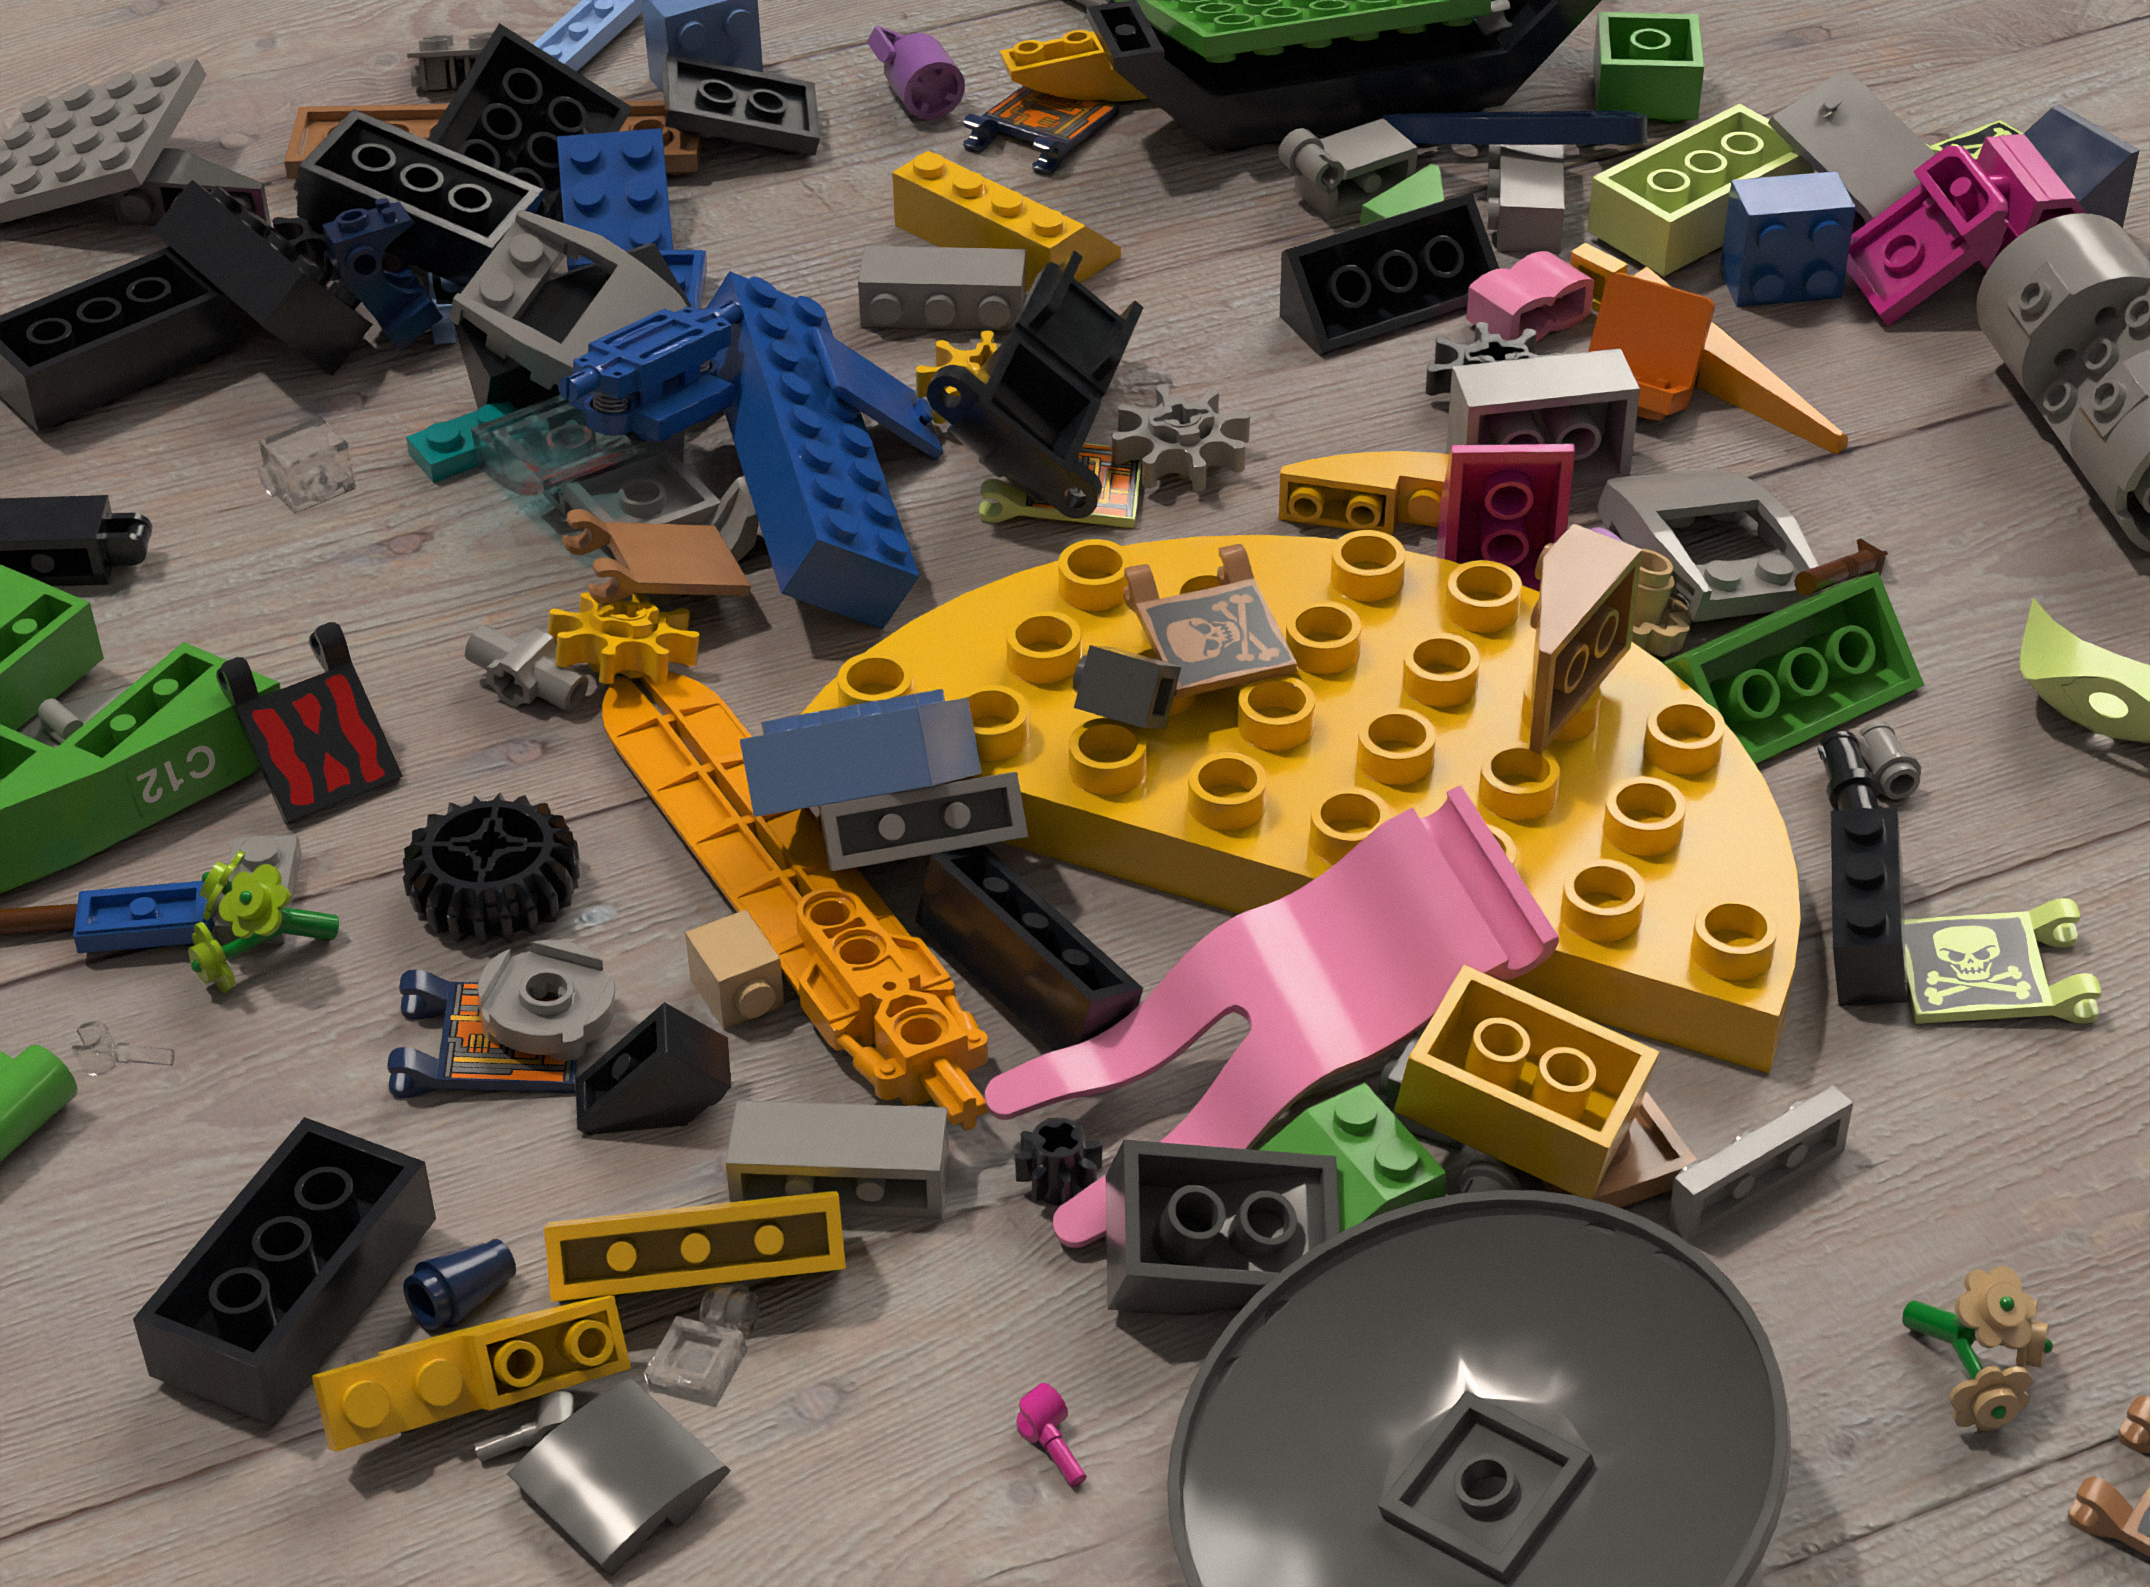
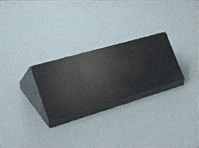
[1280,192,1499,355]
[453,243,691,410]

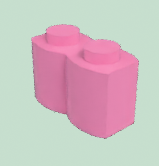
[1466,251,1594,342]

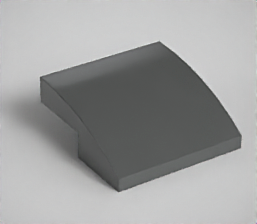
[507,1378,731,1576]

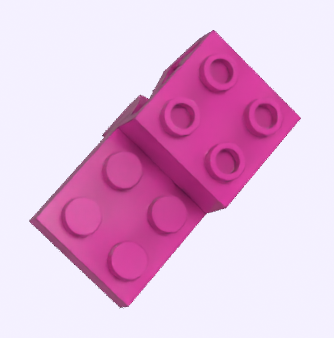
[1846,134,2086,326]

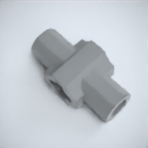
[465,625,589,712]

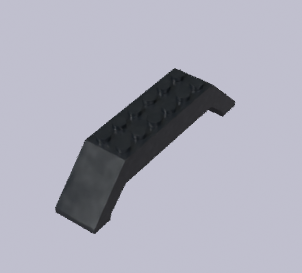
[1087,0,1602,151]

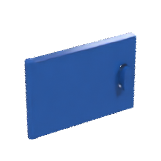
[810,327,944,460]

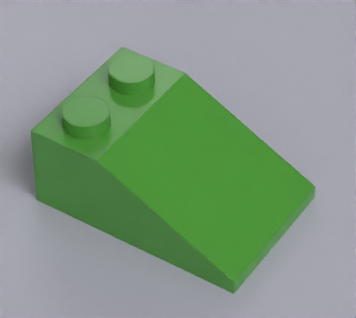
[1259,1083,1447,1233]

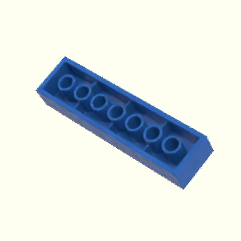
[706,271,920,629]

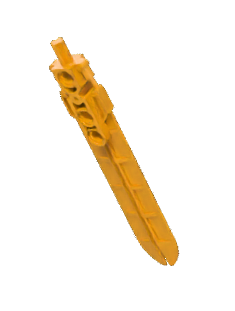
[602,671,988,1131]

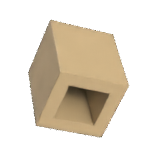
[685,909,785,1029]

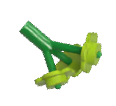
[188,850,339,994]

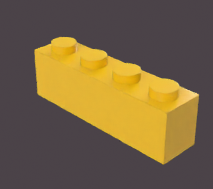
[544,1191,846,1302]

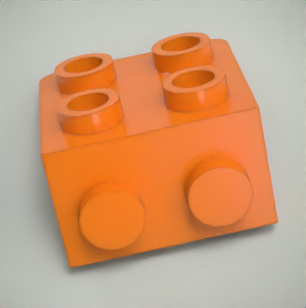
[1588,273,1715,421]

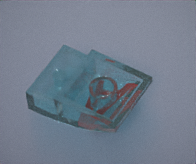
[471,395,649,496]

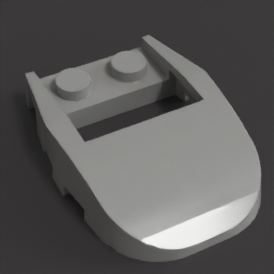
[449,209,687,390]
[1597,469,1821,622]

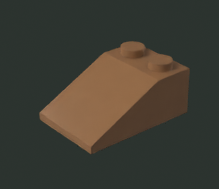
[1530,523,1642,754]

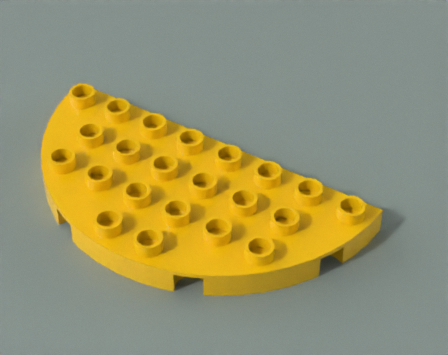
[800,530,1801,1074]

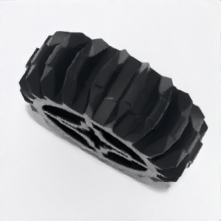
[403,792,580,945]

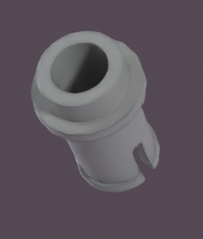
[1856,722,1921,799]

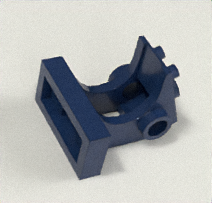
[323,198,444,351]

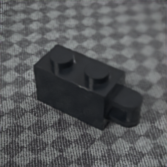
[0,495,153,586]

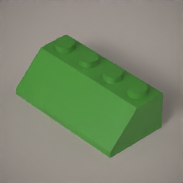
[1663,572,1924,764]

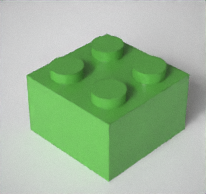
[1593,12,1704,123]

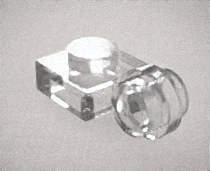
[644,1281,759,1407]

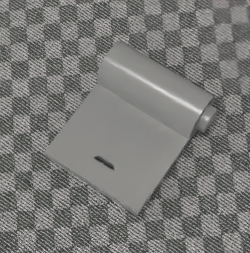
[1768,68,1936,235]

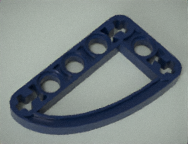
[1382,110,1648,145]

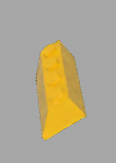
[892,151,1121,292]

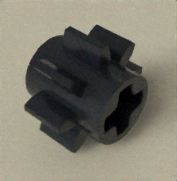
[1015,1118,1102,1205]

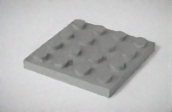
[0,58,207,223]

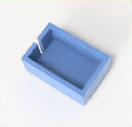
[740,689,982,817]

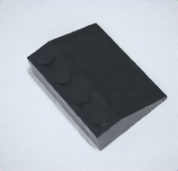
[427,23,633,223]

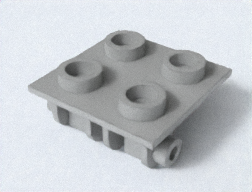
[407,32,493,91]

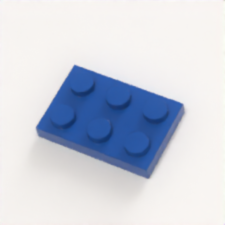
[557,128,673,271]

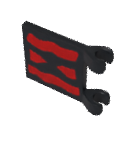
[216,622,403,825]

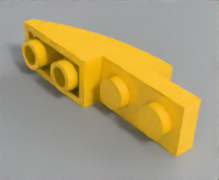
[1000,30,1185,102]
[1278,451,1449,536]
[312,1295,631,1452]

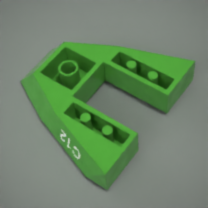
[0,565,281,894]

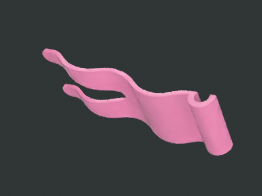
[985,785,1559,1248]

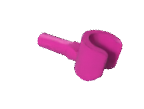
[1016,1383,1087,1487]

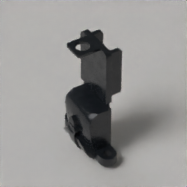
[927,250,1144,519]

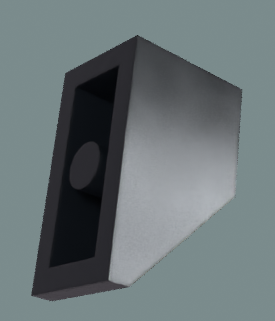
[576,1002,731,1135]

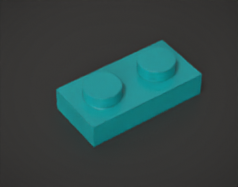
[406,400,535,483]

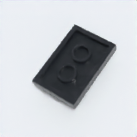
[663,53,820,155]

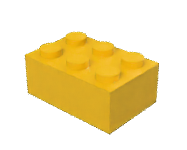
[1394,965,1660,1199]

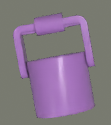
[867,25,965,120]

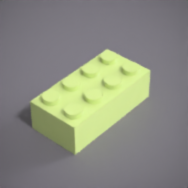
[1587,104,1814,277]

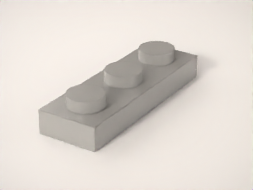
[1668,1085,1853,1242]

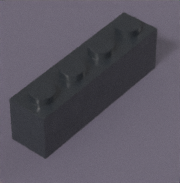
[915,845,1143,1051]

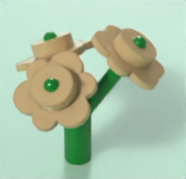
[1902,1266,2053,1432]

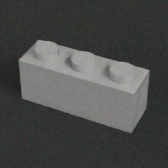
[1487,145,1565,254]
[858,246,1027,331]
[818,772,1028,871]
[725,1100,950,1218]

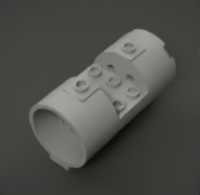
[1976,213,2150,553]

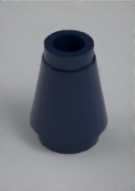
[403,1239,516,1330]

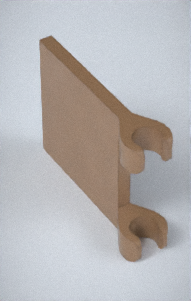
[562,509,751,604]

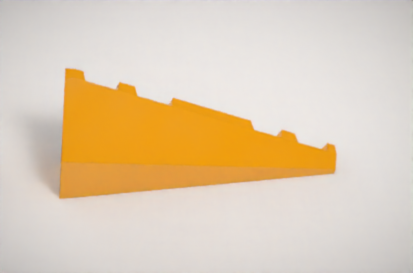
[1634,267,1849,455]

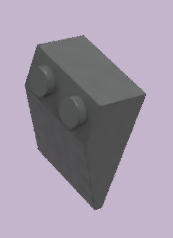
[1105,1140,1340,1315]

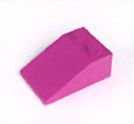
[1437,444,1575,592]

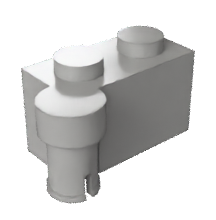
[1278,119,1418,221]

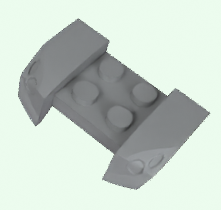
[539,429,758,606]

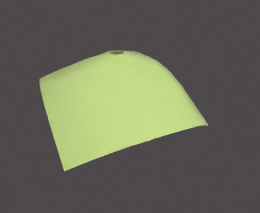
[2020,598,2150,743]

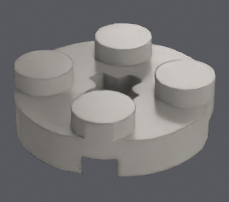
[478,940,615,1061]

